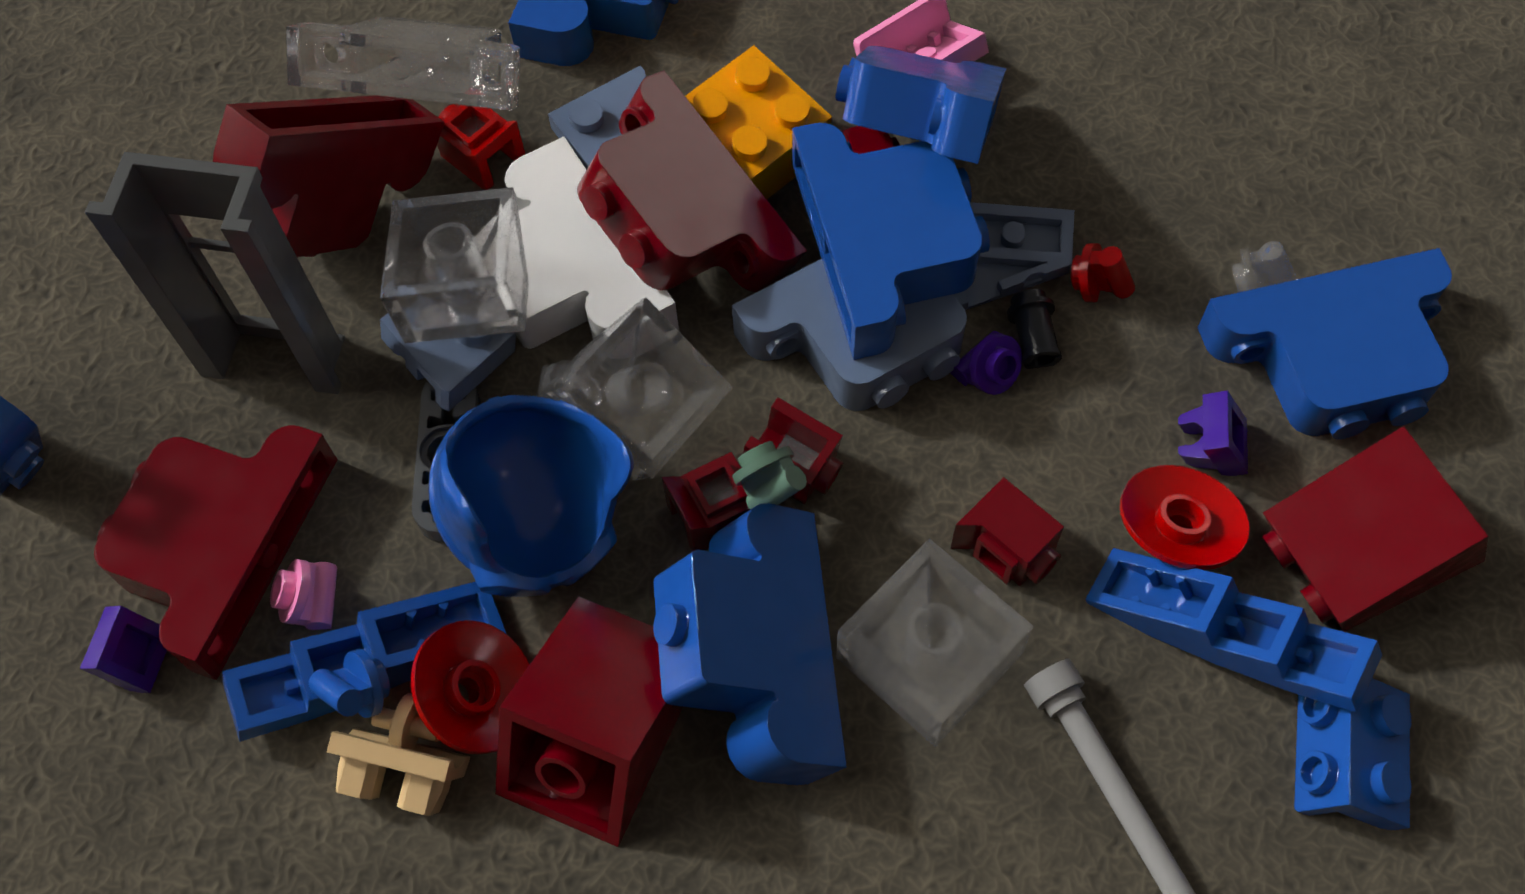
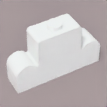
[468,137,679,358]

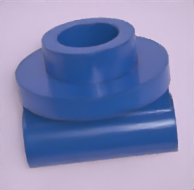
[308,649,390,718]

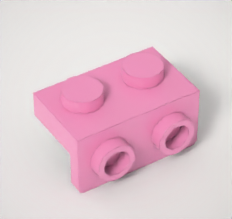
[853,0,989,63]

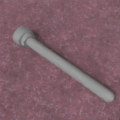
[1024,659,1196,894]

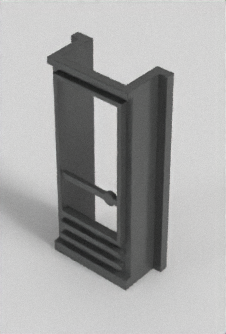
[85,152,345,394]

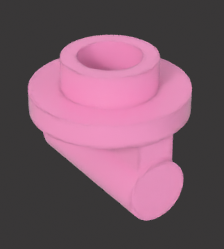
[270,559,337,630]

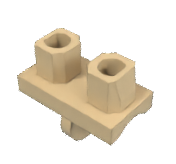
[327,693,470,816]

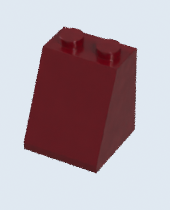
[1262,426,1488,632]
[495,596,683,847]

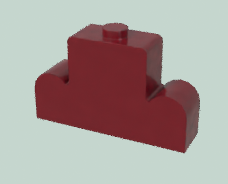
[213,94,445,258]

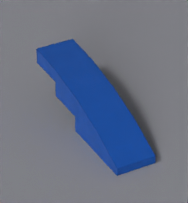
[1085,548,1382,713]
[222,581,506,742]

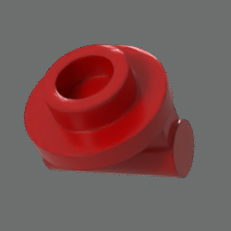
[1071,243,1135,302]

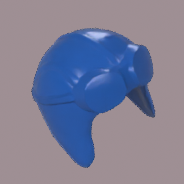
[428,395,634,597]

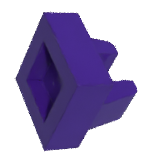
[1178,390,1248,476]
[80,606,167,693]

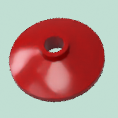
[1120,465,1250,570]
[411,620,530,754]

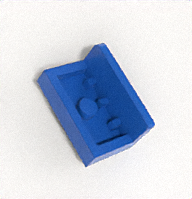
[1294,678,1411,830]

